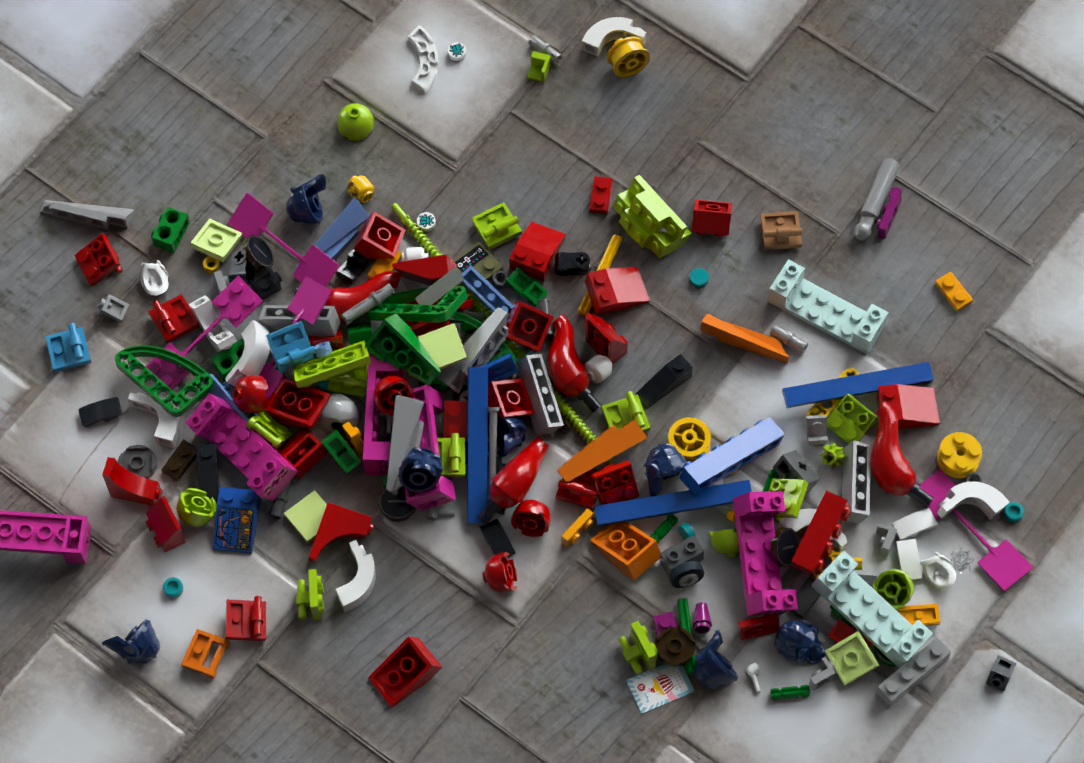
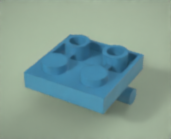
[265,321,316,372]
[45,323,92,373]

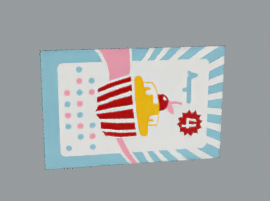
[626,664,695,713]

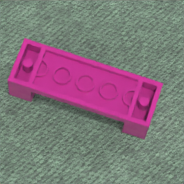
[363,353,405,475]
[404,384,456,511]
[185,393,298,501]
[733,491,798,616]
[0,510,91,564]

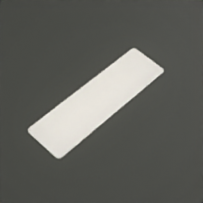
[415,268,464,305]

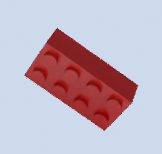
[791,490,851,578]

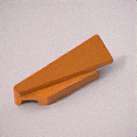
[700,314,789,364]
[557,420,647,482]

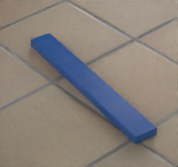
[782,362,934,408]
[467,367,488,523]
[595,480,752,527]

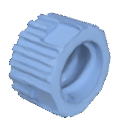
[314,342,332,357]

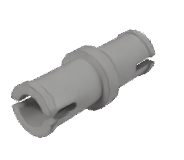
[528,35,562,65]
[770,325,808,354]

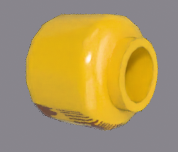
[347,175,374,203]

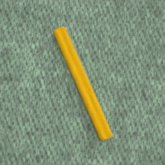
[578,235,622,316]

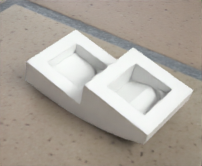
[891,508,938,541]
[895,539,922,580]

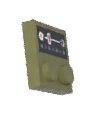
[453,242,503,281]

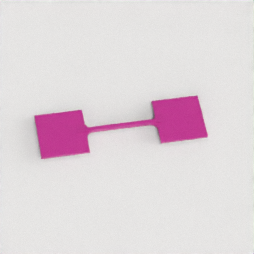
[228,192,340,287]
[145,275,263,395]
[259,276,333,402]
[920,469,1034,591]

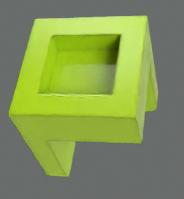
[528,51,551,83]

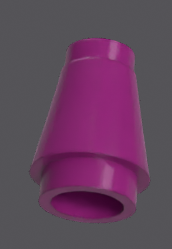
[692,602,712,633]

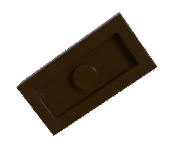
[161,439,197,482]

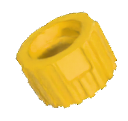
[203,256,220,274]

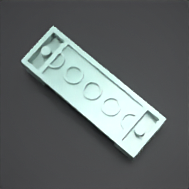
[768,259,889,355]
[811,550,933,668]

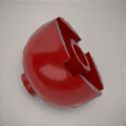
[233,375,269,414]
[373,376,414,416]
[511,499,551,537]
[482,552,517,593]

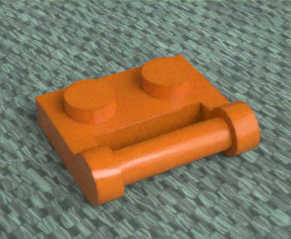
[181,629,230,679]

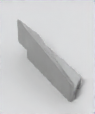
[40,200,134,230]
[436,307,509,394]
[386,395,424,495]

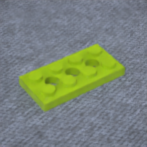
[292,341,371,388]

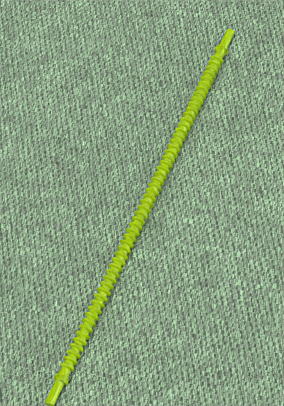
[391,203,614,465]

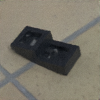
[336,250,370,284]
[78,397,123,428]
[479,519,516,557]

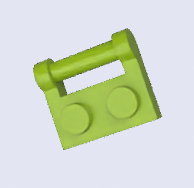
[246,411,293,450]

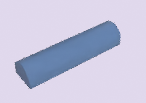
[460,265,513,322]

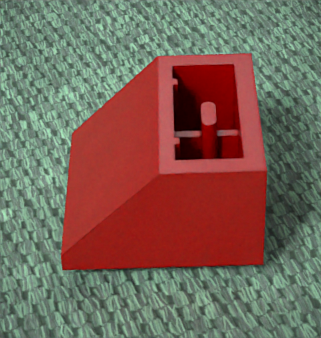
[277,427,328,479]

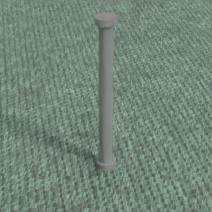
[487,407,499,501]

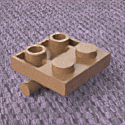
[760,211,802,250]

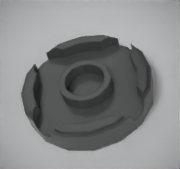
[118,445,157,479]

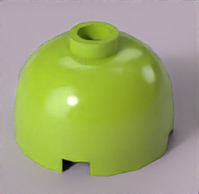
[337,103,374,141]
[176,488,217,527]
[709,529,739,558]
[873,569,914,610]

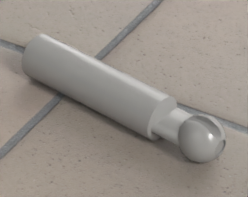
[853,158,900,241]

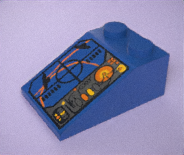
[213,487,261,554]

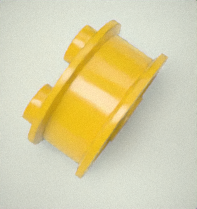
[607,37,650,77]
[668,417,711,462]
[937,432,982,479]

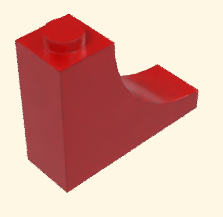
[102,457,163,506]
[308,502,374,563]

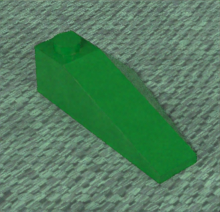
[365,314,441,385]

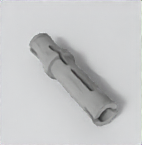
[341,284,395,324]

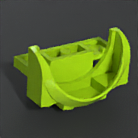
[612,175,692,258]

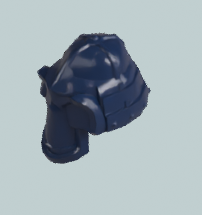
[286,174,326,224]
[488,411,527,457]
[643,444,688,497]
[398,447,443,492]
[102,619,160,664]
[774,620,826,664]
[694,630,739,689]

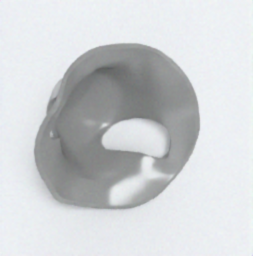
[308,393,366,445]

